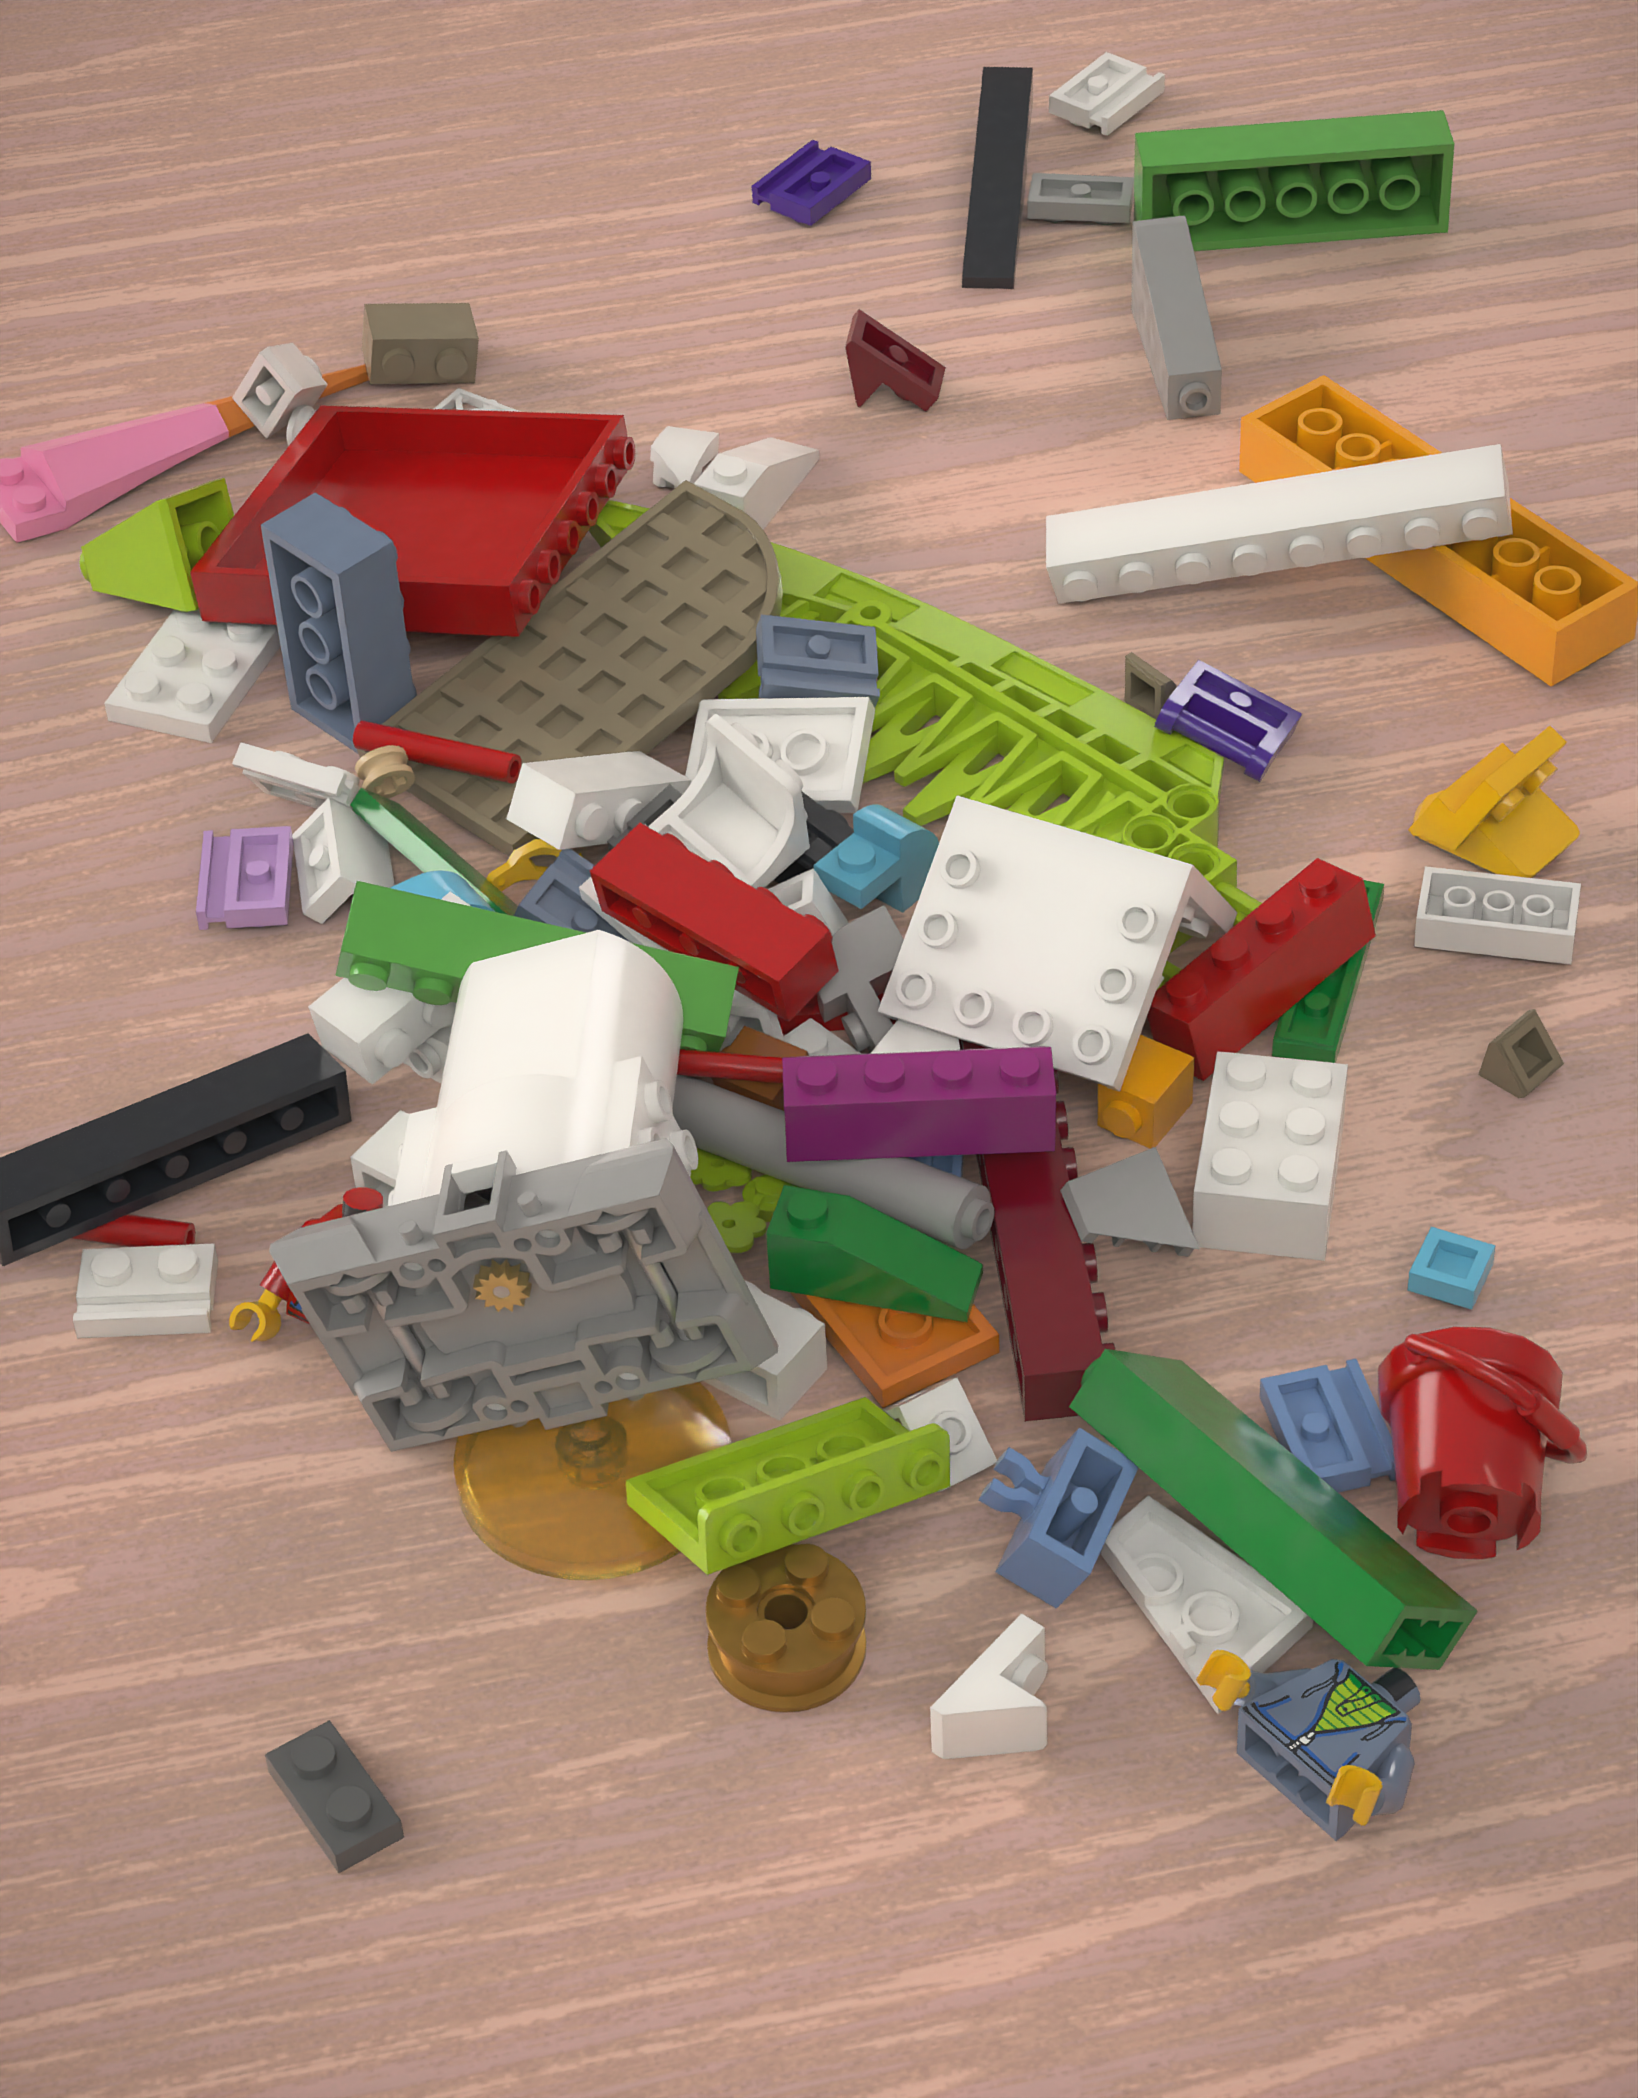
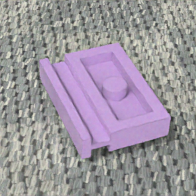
[196,826,294,930]

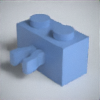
[979,1427,1139,1609]

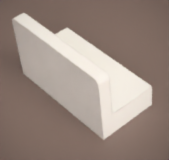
[292,797,395,924]

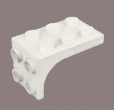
[579,714,810,951]

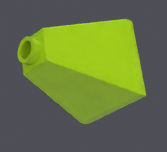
[80,477,234,612]

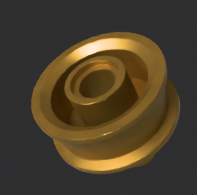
[706,1544,866,1712]

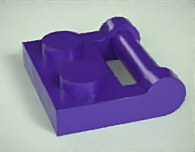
[1154,659,1302,782]

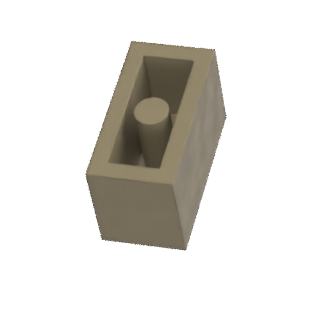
[362,303,479,384]

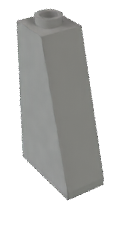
[1131,216,1222,420]

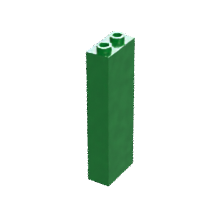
[1069,1349,1478,1670]

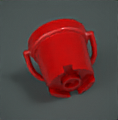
[1378,1327,1587,1560]

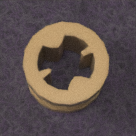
[355,745,415,798]

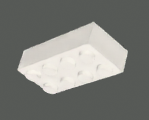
[1414,866,1581,965]

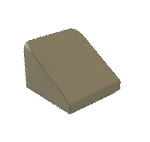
[1125,652,1177,719]

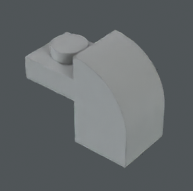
[817,905,904,1053]

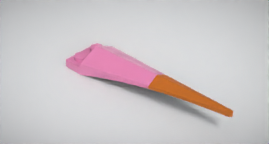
[0,364,369,543]

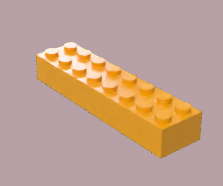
[1239,375,1638,687]

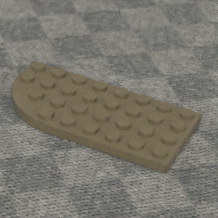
[357,480,783,857]

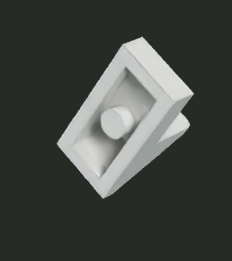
[930,1613,1048,1759]

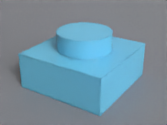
[1407,1227,1496,1310]

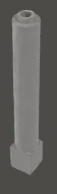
[673,1075,994,1249]

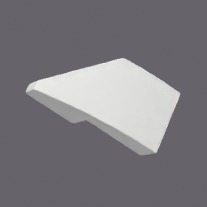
[650,426,719,488]

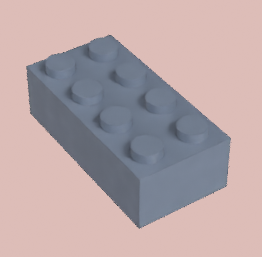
[261,492,417,754]

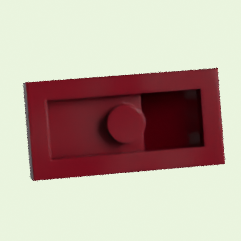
[845,309,946,412]

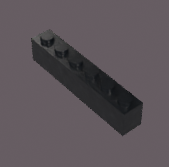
[0,1033,352,1266]

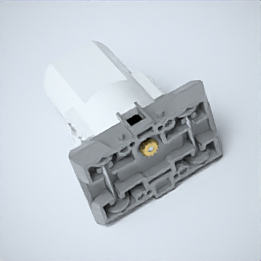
[269,930,778,1452]

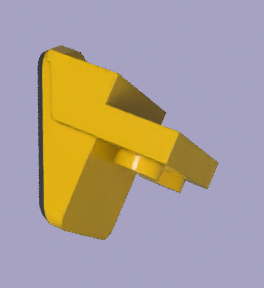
[1408,726,1580,878]

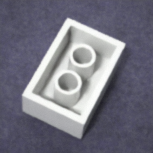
[1192,1051,1348,1261]

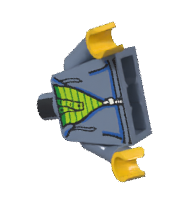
[1196,1650,1421,1841]

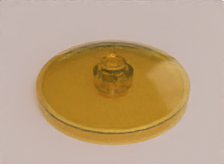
[454,1382,731,1580]

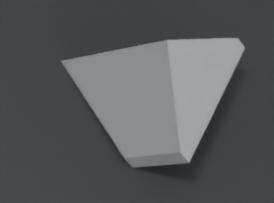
[1060,1147,1200,1257]

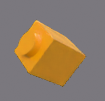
[1097,1034,1194,1149]

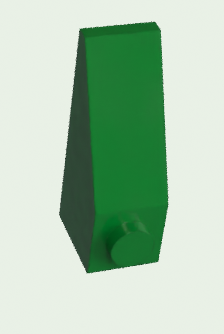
[766,1185,983,1322]

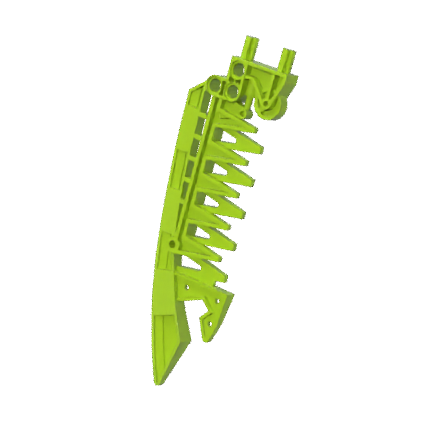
[589,500,1262,989]

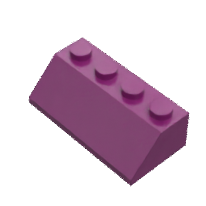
[782,1046,1056,1162]

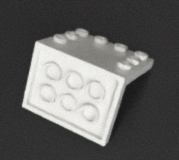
[878,795,1237,1092]

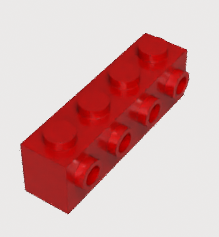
[590,822,839,1022]
[1147,858,1376,1081]

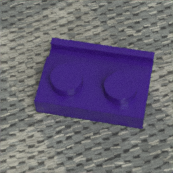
[752,139,872,226]

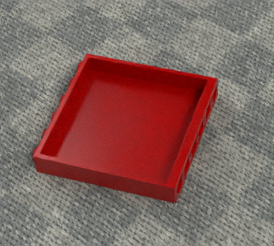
[190,405,636,637]

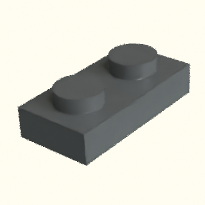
[265,1720,404,1873]

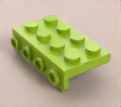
[626,1397,950,1575]

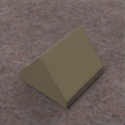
[1478,1009,1564,1098]

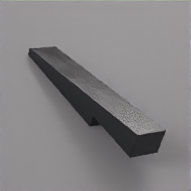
[962,67,1033,289]

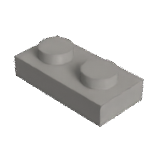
[1027,173,1134,225]

